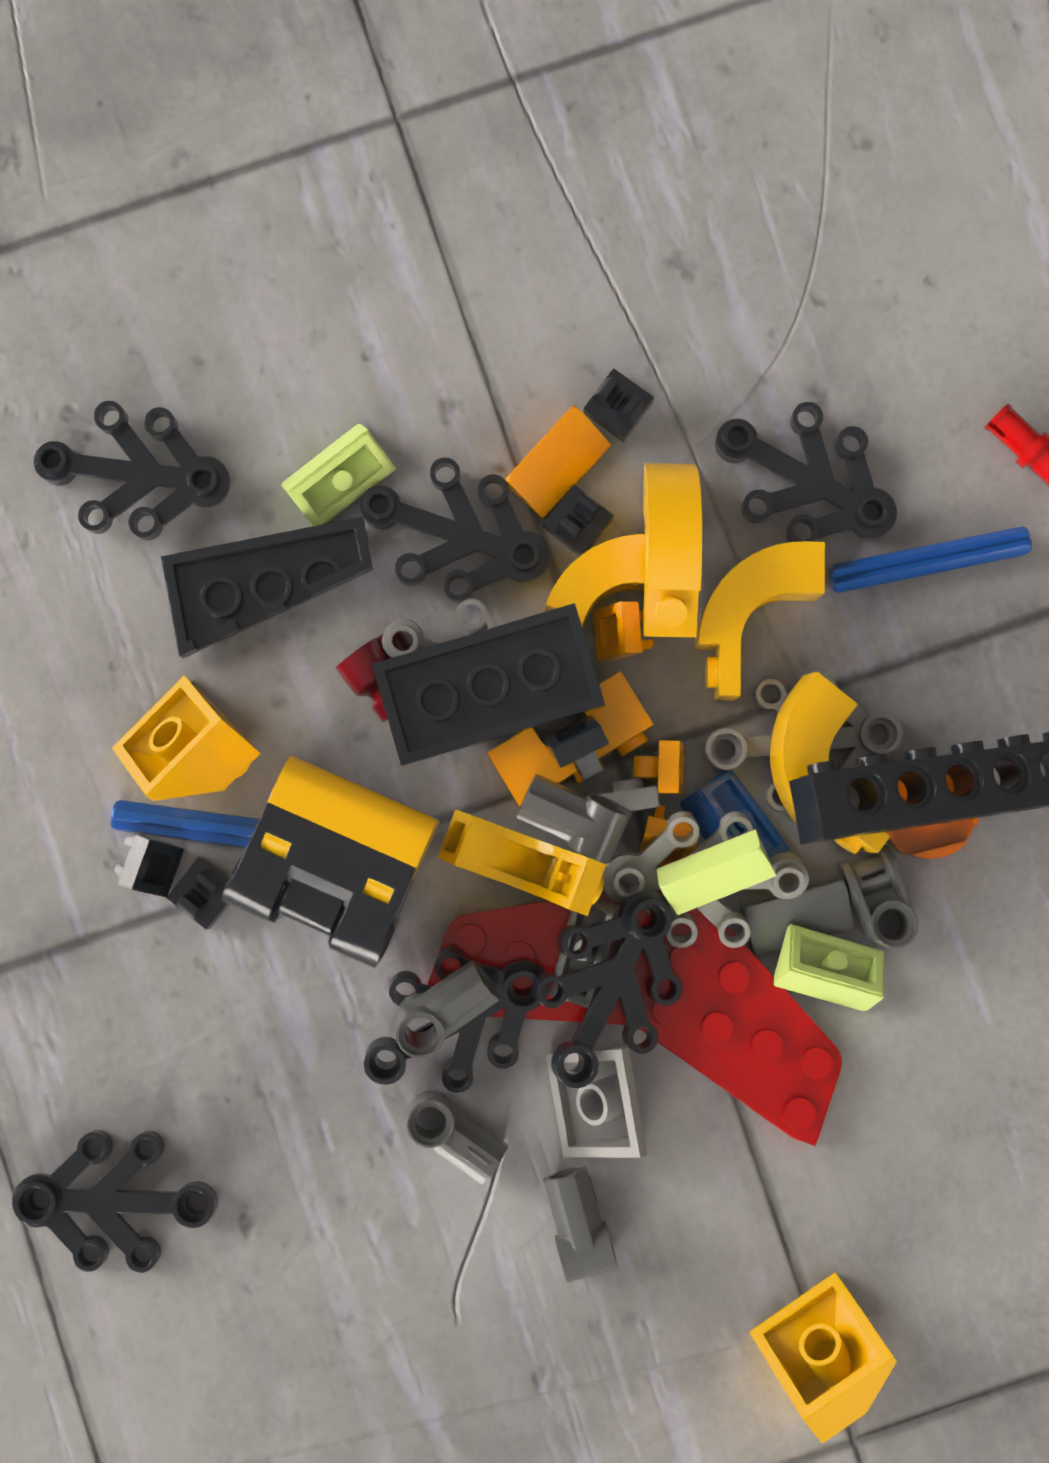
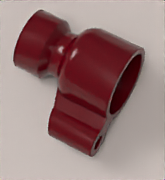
[336,631,412,723]

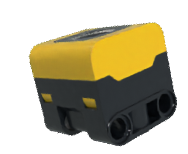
[222,755,440,968]

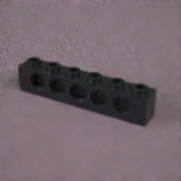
[789,732,1049,845]

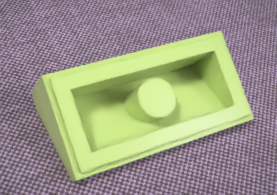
[281,424,396,526]
[657,829,776,915]
[774,924,884,1011]

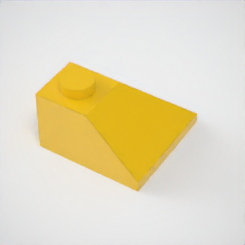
[112,676,261,801]
[749,1272,897,1444]

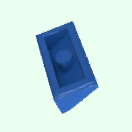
[680,770,790,859]

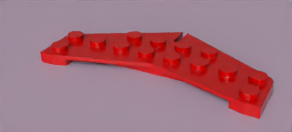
[427,886,842,1146]

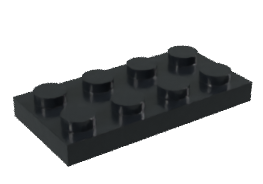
[372,603,605,766]

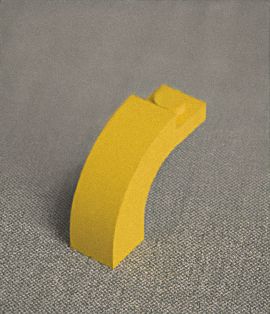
[642,463,702,637]
[545,534,645,628]
[694,541,825,701]
[770,671,890,854]
[437,809,607,916]

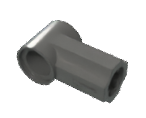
[516,774,632,863]
[396,959,500,1058]
[407,1090,508,1185]
[543,1166,618,1283]

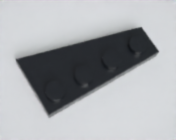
[161,517,374,659]

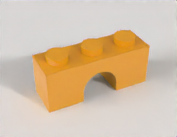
[487,671,654,807]

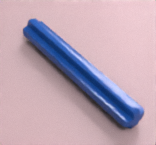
[829,526,1032,593]
[110,800,259,848]

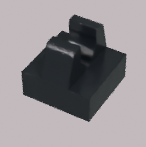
[583,368,654,443]
[543,484,614,557]
[544,715,609,782]
[114,834,184,897]
[166,857,230,930]

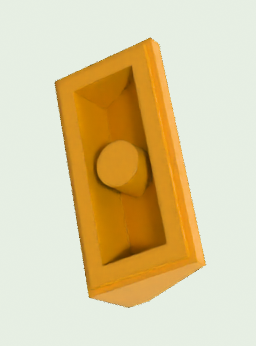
[506,405,611,520]

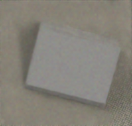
[545,1039,647,1158]

